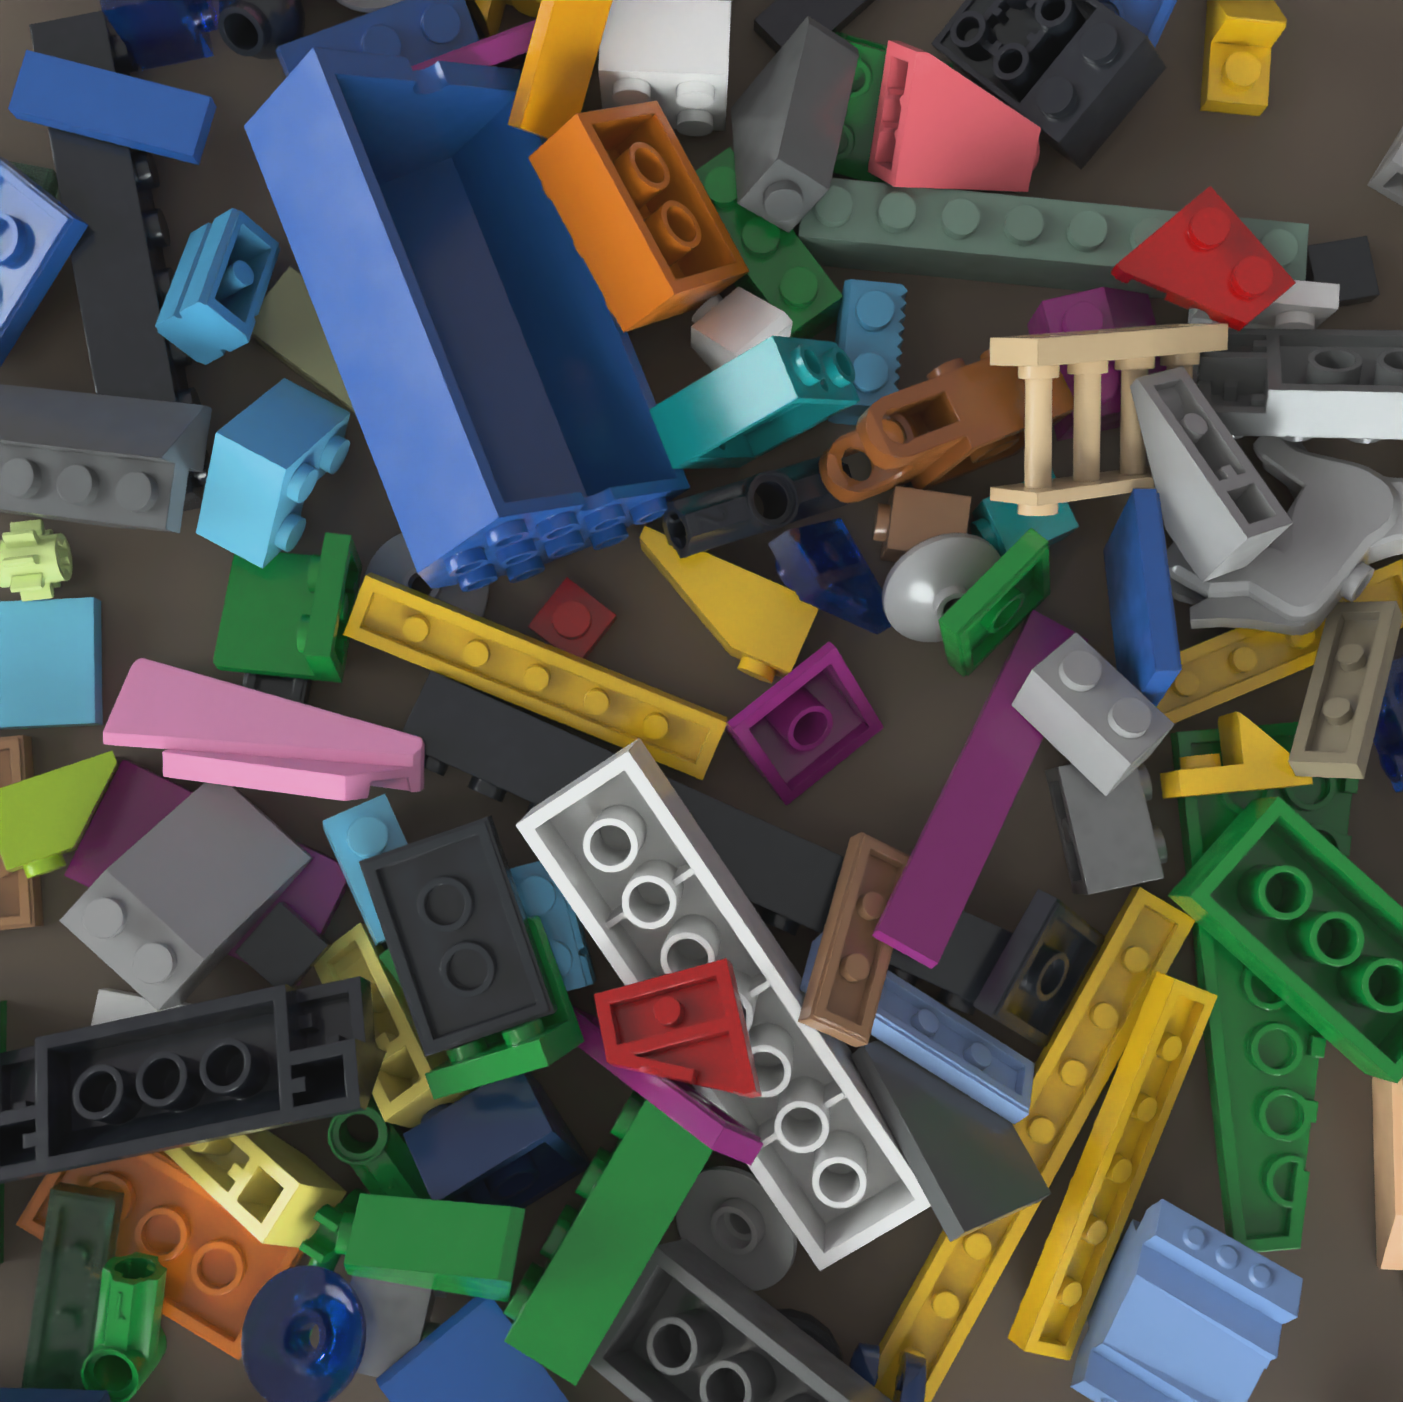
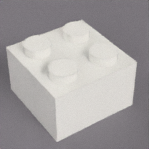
[598,0,731,136]

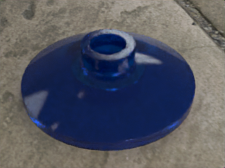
[241,1265,366,1402]

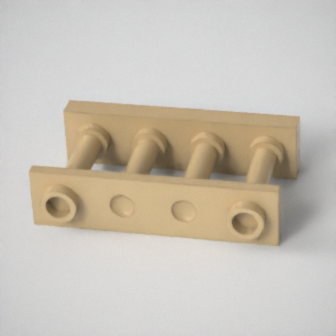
[990,323,1228,516]

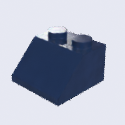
[403,1072,590,1209]

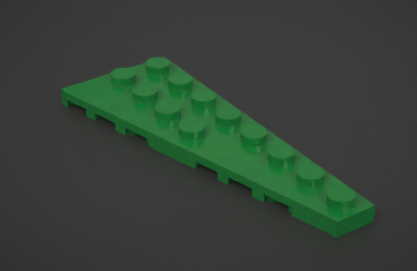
[1170,722,1359,1253]

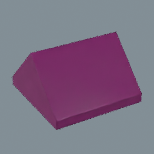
[725,641,884,806]

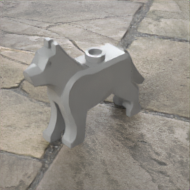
[1167,436,1403,635]

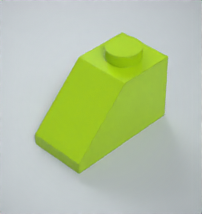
[0,750,119,879]

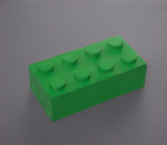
[1168,796,1403,1083]
[503,1090,713,1386]

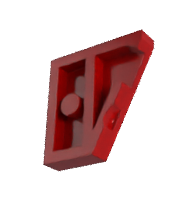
[1110,186,1296,331]
[594,958,762,1098]

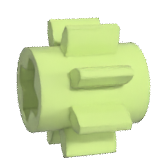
[0,519,73,602]

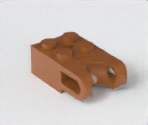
[819,349,1074,503]

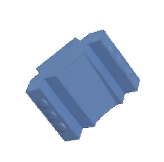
[1070,1199,1303,1402]

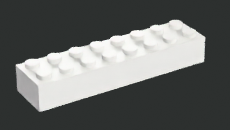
[516,738,931,1271]

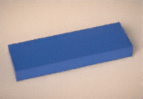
[8,50,217,165]

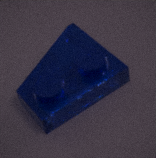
[768,518,892,635]

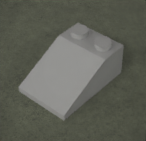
[59,782,313,1011]

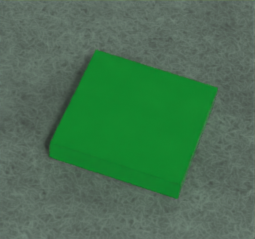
[938,528,1051,677]

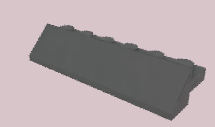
[1197,328,1403,444]
[0,384,212,533]

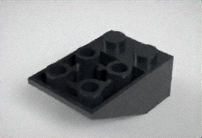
[931,0,1167,170]

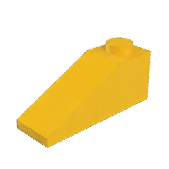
[639,526,821,683]

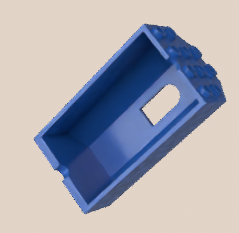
[244,47,690,592]

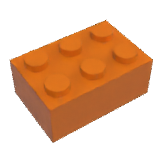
[528,100,749,333]

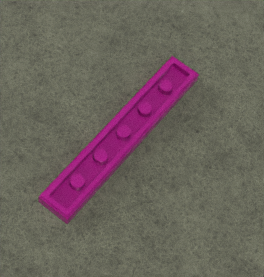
[872,610,1088,969]

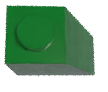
[335,1193,525,1302]

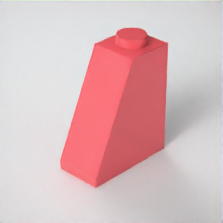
[868,40,1041,192]

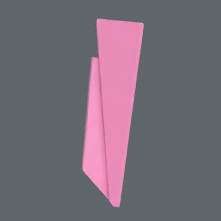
[103,658,425,801]

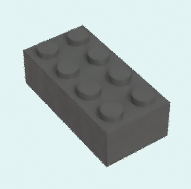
[589,1239,893,1402]

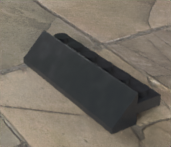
[0,976,386,1184]

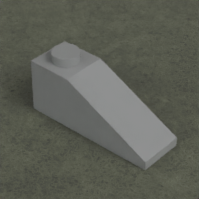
[1130,366,1293,582]

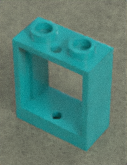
[649,335,860,469]

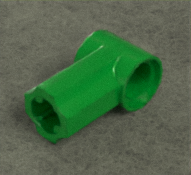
[328,1094,431,1199]
[81,1252,167,1402]

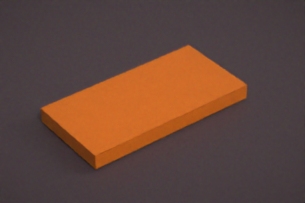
[15,1151,304,1360]

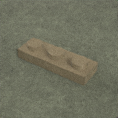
[1288,601,1403,779]

